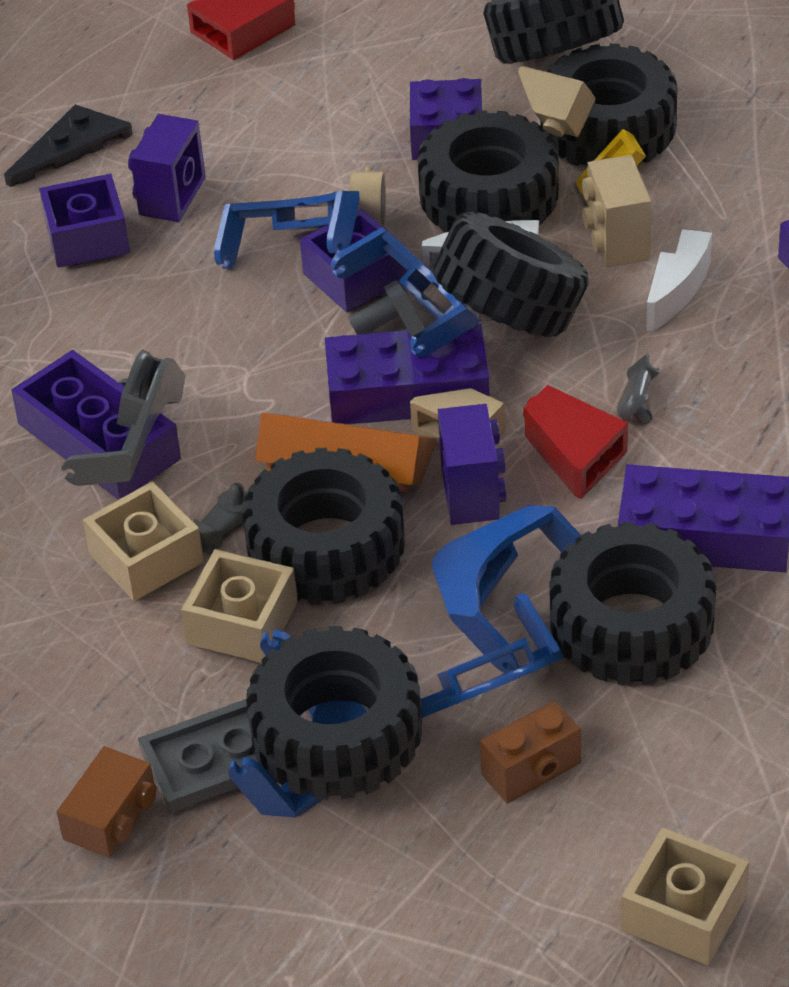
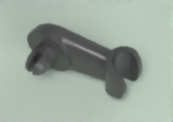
[617,353,661,424]
[193,483,247,554]

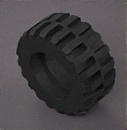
[483,0,624,64]
[540,43,678,167]
[417,110,559,232]
[433,212,589,337]
[242,447,405,605]
[549,521,716,686]
[246,626,422,800]

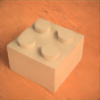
[582,155,651,267]
[82,481,204,601]
[181,549,298,663]
[621,827,749,966]

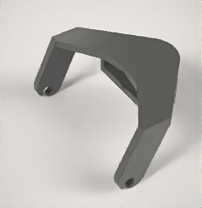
[61,350,186,486]

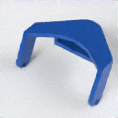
[214,191,360,269]
[330,227,481,358]
[432,505,581,673]
[421,593,564,718]
[228,630,367,818]

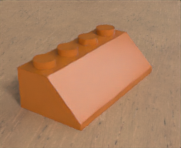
[255,413,436,492]

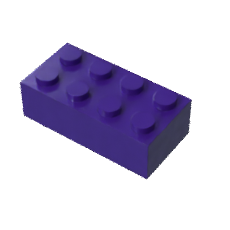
[325,324,490,425]
[11,350,181,500]
[618,464,789,573]

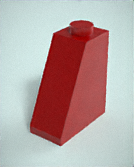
[187,0,296,60]
[523,385,628,499]

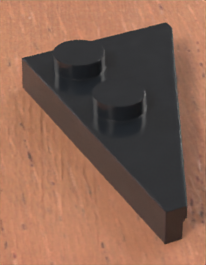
[4,104,133,187]

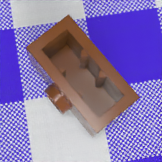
[480,700,581,804]
[56,746,157,858]

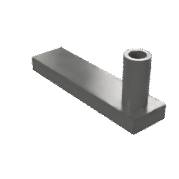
[348,280,426,337]

